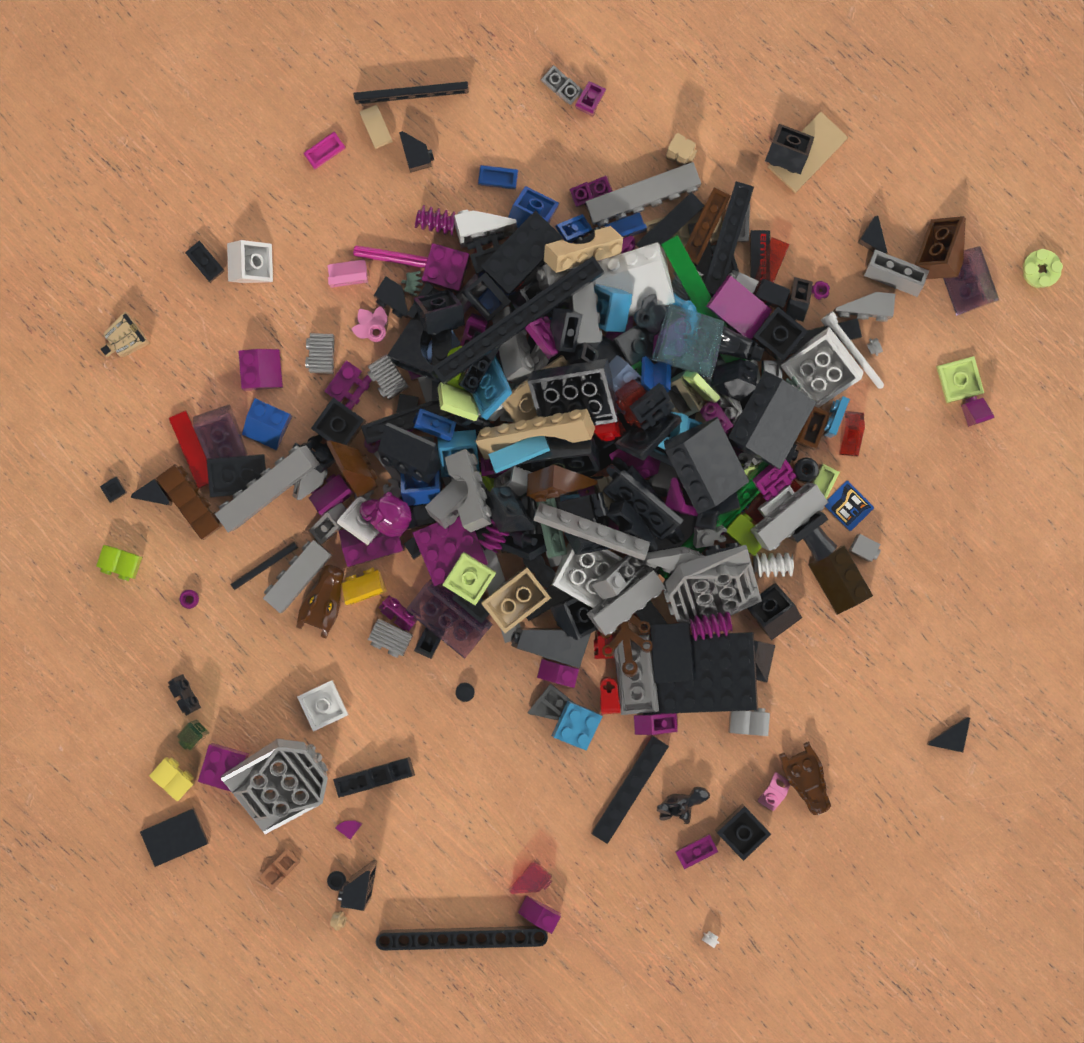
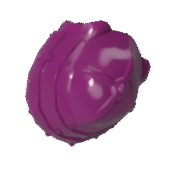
[360,492,412,537]

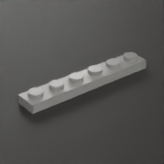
[534,502,650,560]

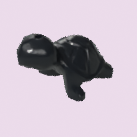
[657,787,710,824]

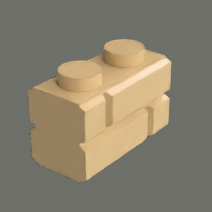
[666,133,697,166]

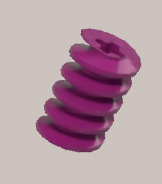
[415,205,455,236]
[479,519,510,553]
[690,611,733,641]

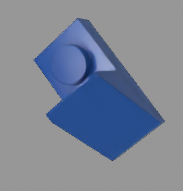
[555,214,592,243]

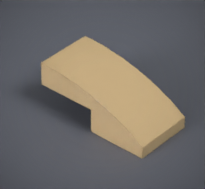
[360,104,393,149]

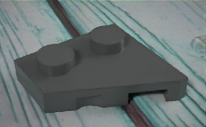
[527,684,576,720]

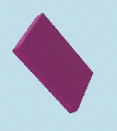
[706,275,772,339]

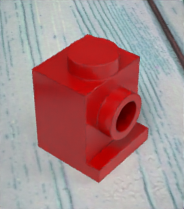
[594,632,614,659]

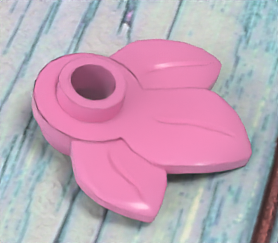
[352,306,387,342]

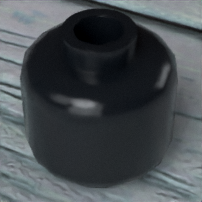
[793,457,819,483]

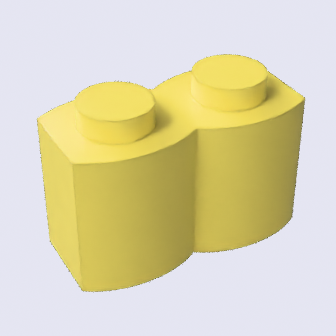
[149,757,195,801]

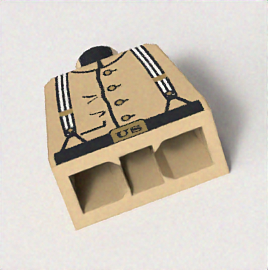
[100,312,150,357]

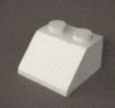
[227,240,273,283]

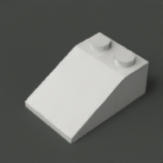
[455,210,517,248]

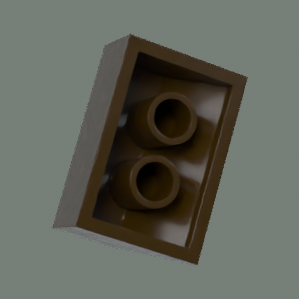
[808,546,873,615]

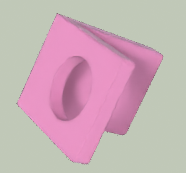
[758,772,790,811]

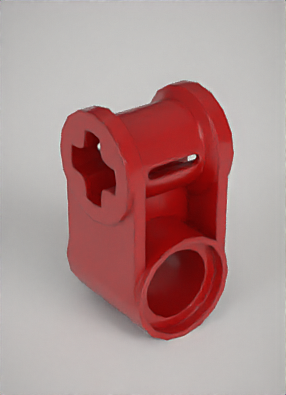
[600,677,621,715]

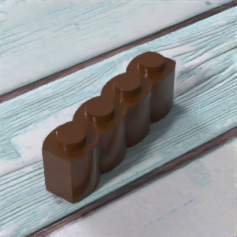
[156,464,222,540]

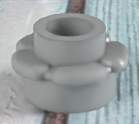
[867,338,883,356]

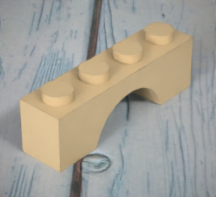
[544,226,623,273]

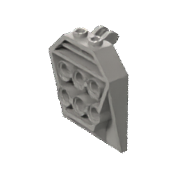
[663,545,762,626]
[221,739,328,834]

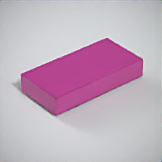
[303,132,346,169]

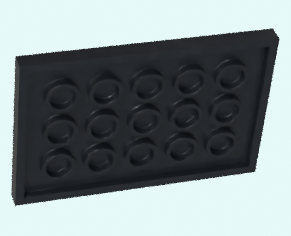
[643,632,758,714]

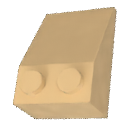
[481,566,551,633]

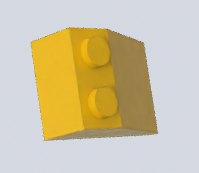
[342,568,387,605]

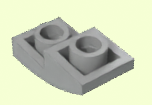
[541,65,583,105]

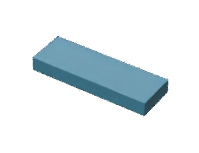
[488,436,550,473]

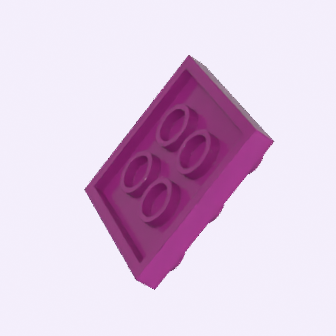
[413,515,489,586]

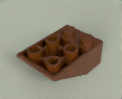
[795,407,831,450]

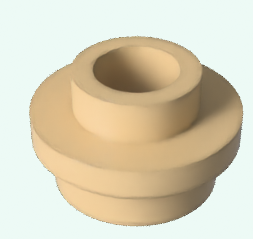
[330,911,347,931]

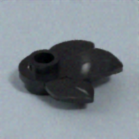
[634,294,669,333]

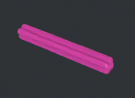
[353,245,428,268]

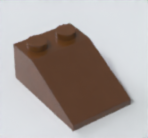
[915,216,966,279]
[326,440,378,498]
[527,465,598,502]

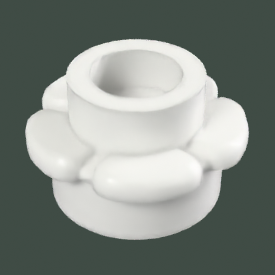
[701,931,720,948]

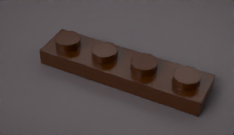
[685,187,731,265]

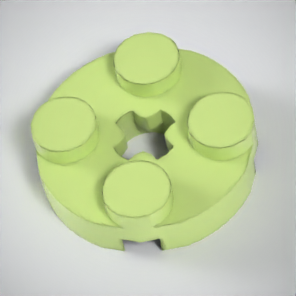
[1022,249,1063,288]

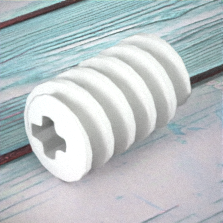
[753,553,794,577]

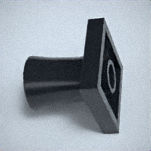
[788,512,837,561]

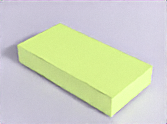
[683,371,720,403]
[813,464,840,499]

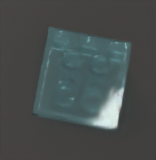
[652,303,724,378]

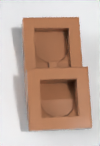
[258,849,300,891]

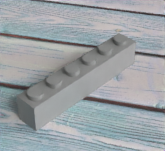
[585,162,701,227]
[215,445,319,533]

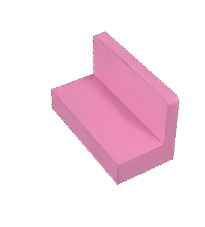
[328,260,368,288]

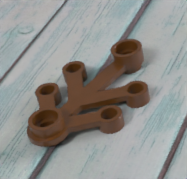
[600,614,653,677]

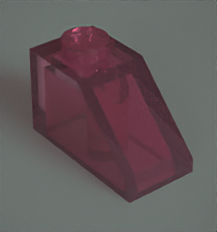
[509,859,552,894]

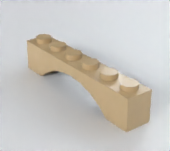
[476,409,595,460]

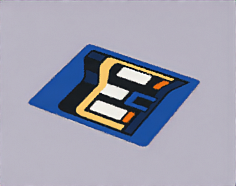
[825,481,874,531]

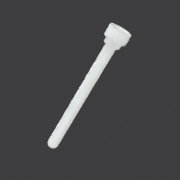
[821,311,884,389]

